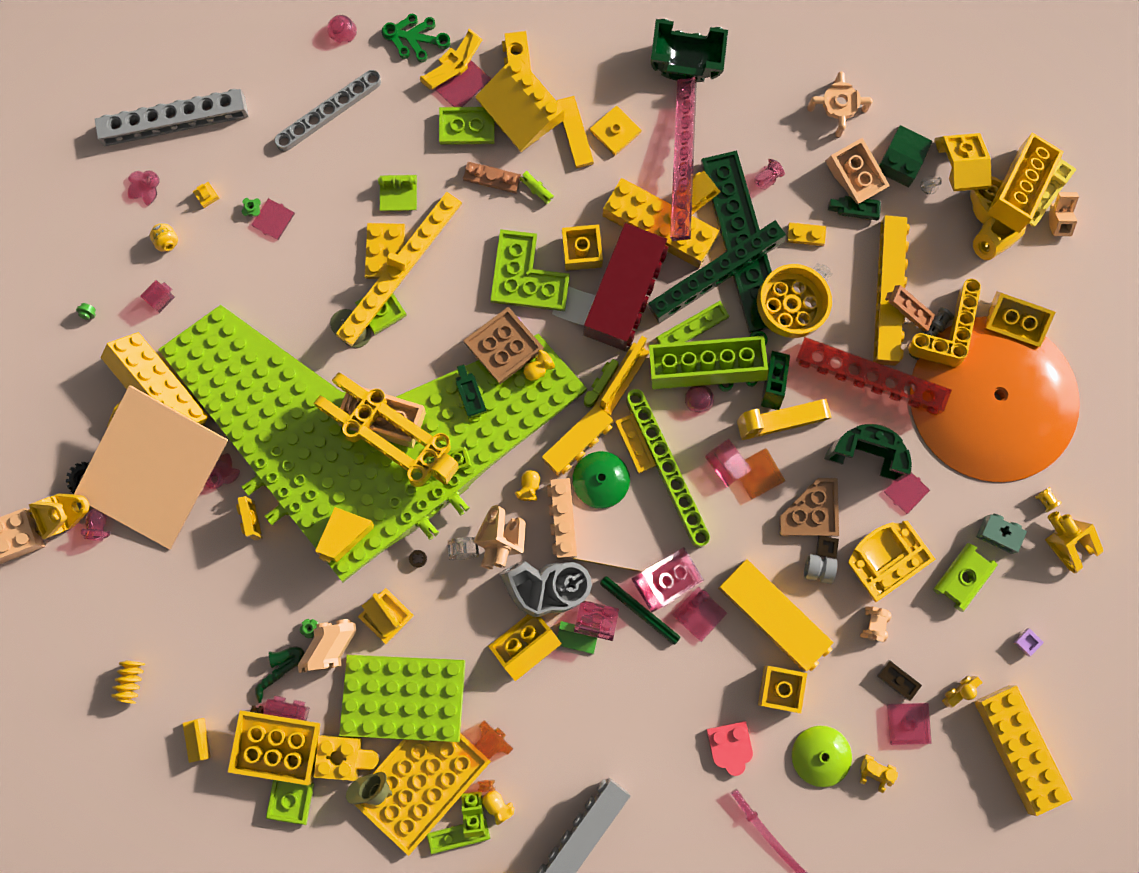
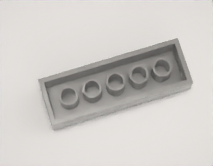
[536,778,630,873]

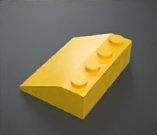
[475,56,564,152]
[228,710,320,785]

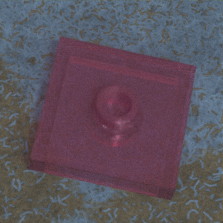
[887,703,932,745]

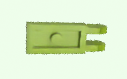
[583,359,619,408]

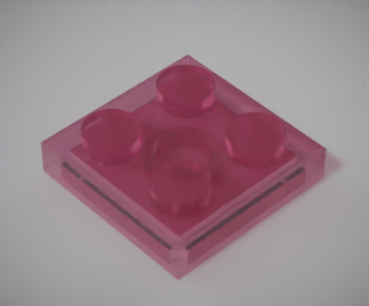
[574,601,619,641]

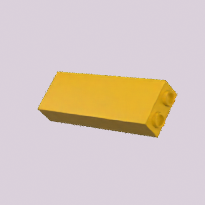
[718,559,834,671]

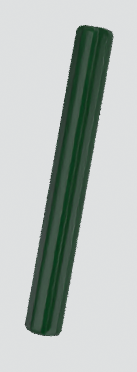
[600,576,680,645]

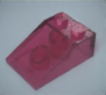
[632,547,704,613]

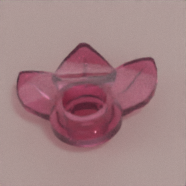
[128,170,159,206]
[206,453,240,489]

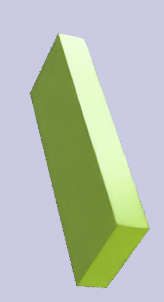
[427,818,491,854]

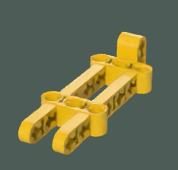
[313,372,459,487]

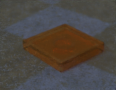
[733,448,785,500]

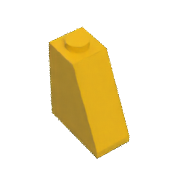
[315,507,374,563]

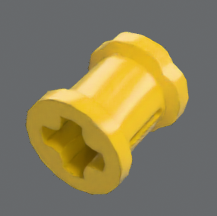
[1035,487,1062,512]

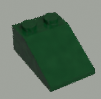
[879,125,933,188]

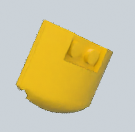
[848,521,936,603]

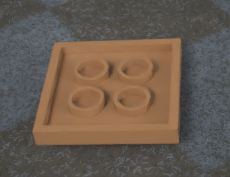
[463,307,544,385]

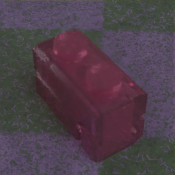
[264,695,310,721]

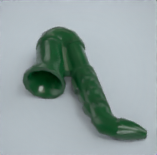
[255,646,305,703]

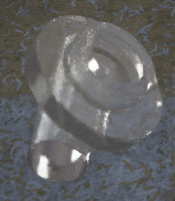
[920,176,942,194]

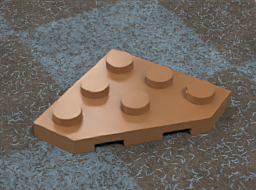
[779,478,839,537]

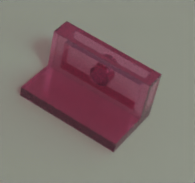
[705,439,752,487]

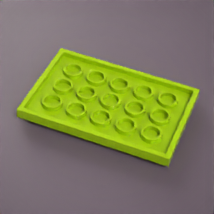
[339,655,466,742]

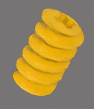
[111,660,145,704]

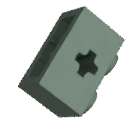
[976,513,1027,554]

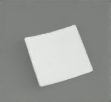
[552,286,596,325]

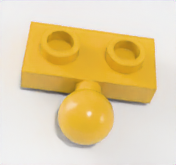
[942,676,983,708]

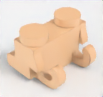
[860,606,891,642]

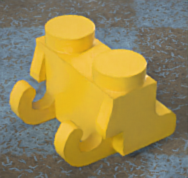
[860,754,898,793]

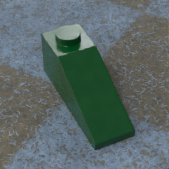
[761,351,790,410]

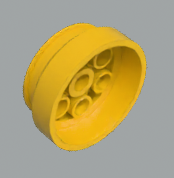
[757,264,832,338]

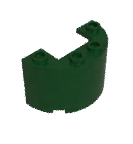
[651,19,728,83]
[824,424,912,482]

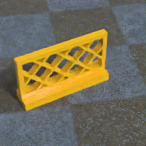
[594,336,649,416]

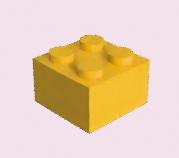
[562,224,603,271]
[758,666,807,713]

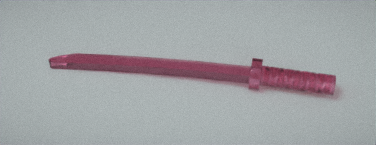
[731,789,807,873]

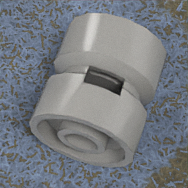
[804,554,837,584]

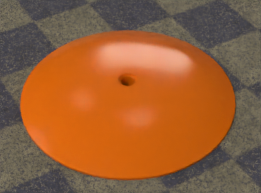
[910,316,1079,482]

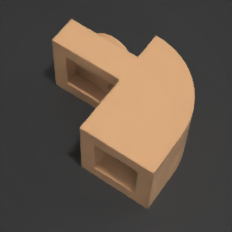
[1049,192,1079,236]

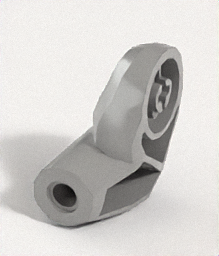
[499,561,592,617]

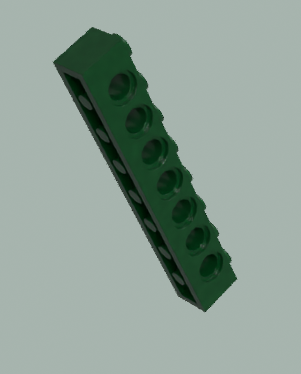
[648,220,786,324]

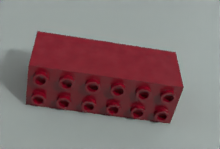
[583,223,669,351]

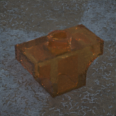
[475,720,514,759]

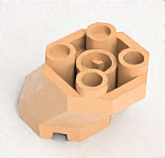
[298,619,357,673]

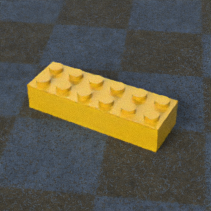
[987,133,1063,233]
[602,178,720,268]
[100,332,209,426]
[974,685,1073,816]

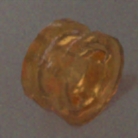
[477,780,496,792]

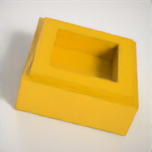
[387,252,408,272]

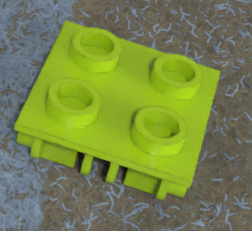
[378,175,417,211]

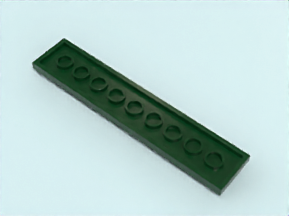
[701,150,786,333]

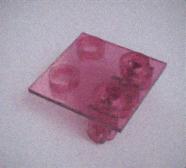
[672,586,727,642]

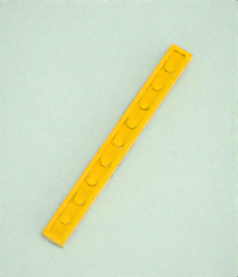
[336,192,462,346]

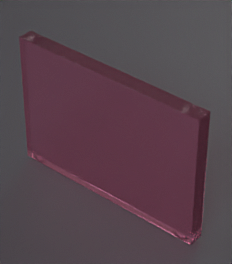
[435,60,491,107]

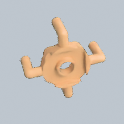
[807,71,873,138]

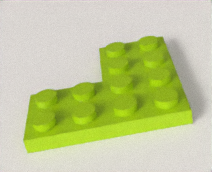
[491,229,570,311]

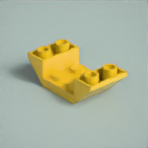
[934,133,991,192]

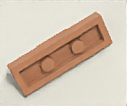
[463,162,521,194]
[885,285,935,331]

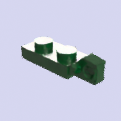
[828,196,881,221]
[456,364,487,419]

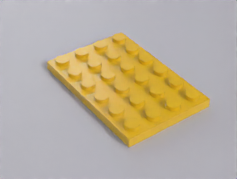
[354,733,491,856]

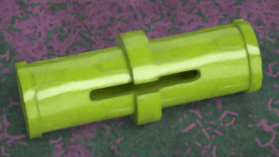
[519,171,554,205]

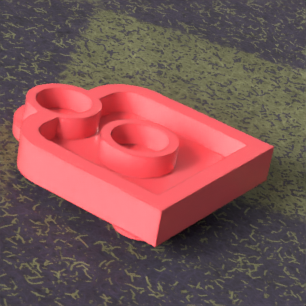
[706,721,753,776]

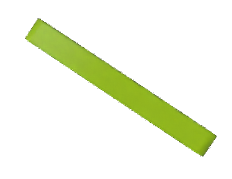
[626,389,710,548]

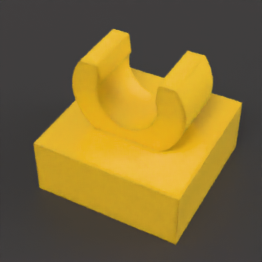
[193,182,220,208]

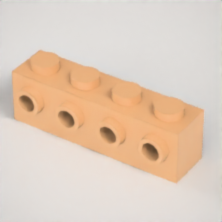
[547,478,577,560]

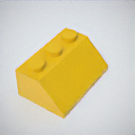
[986,291,1056,347]
[488,614,562,681]

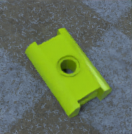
[933,543,998,612]

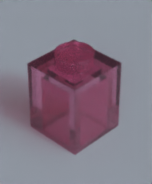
[140,280,175,313]

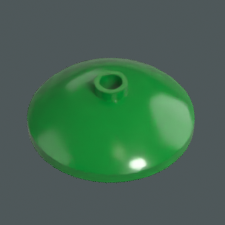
[572,451,630,509]

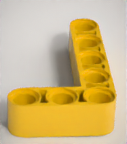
[908,278,981,367]
[737,399,832,440]

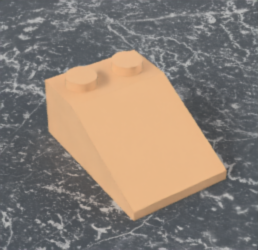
[825,138,890,204]

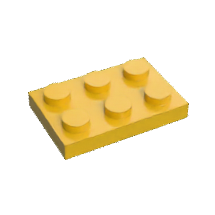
[365,223,405,279]

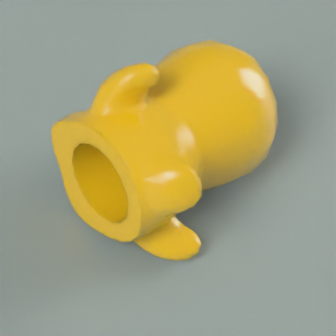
[524,350,555,381]
[515,470,540,502]
[482,790,514,825]

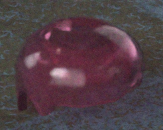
[327,15,357,43]
[685,385,715,413]

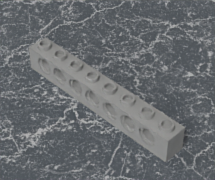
[95,89,249,146]

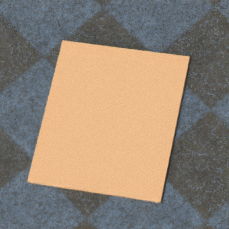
[74,385,228,550]

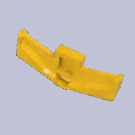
[420,29,482,90]

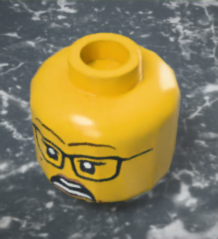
[149,224,178,252]

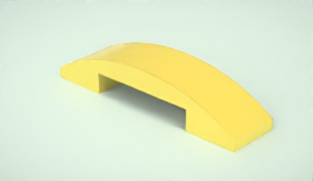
[1028,159,1077,227]

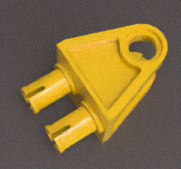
[29,493,89,539]
[1045,511,1103,573]

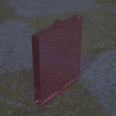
[252,198,295,240]
[884,472,930,514]

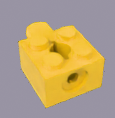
[314,735,379,781]

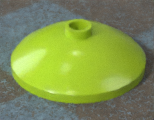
[791,726,852,787]

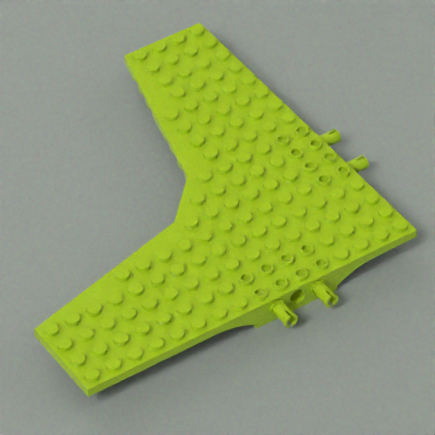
[158,305,587,582]

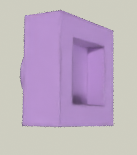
[1014,628,1044,657]

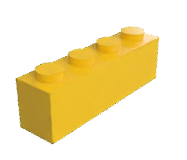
[542,404,613,476]

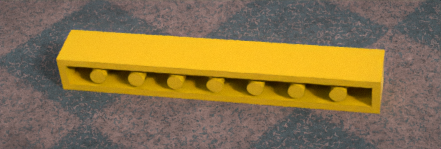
[873,215,910,366]

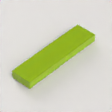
[656,301,730,344]

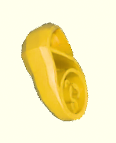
[970,176,1026,260]

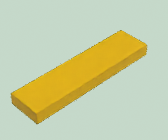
[557,96,594,169]

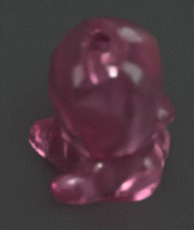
[754,159,785,189]
[80,509,111,541]

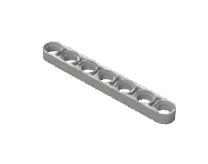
[275,70,381,151]

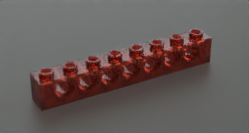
[796,337,952,415]

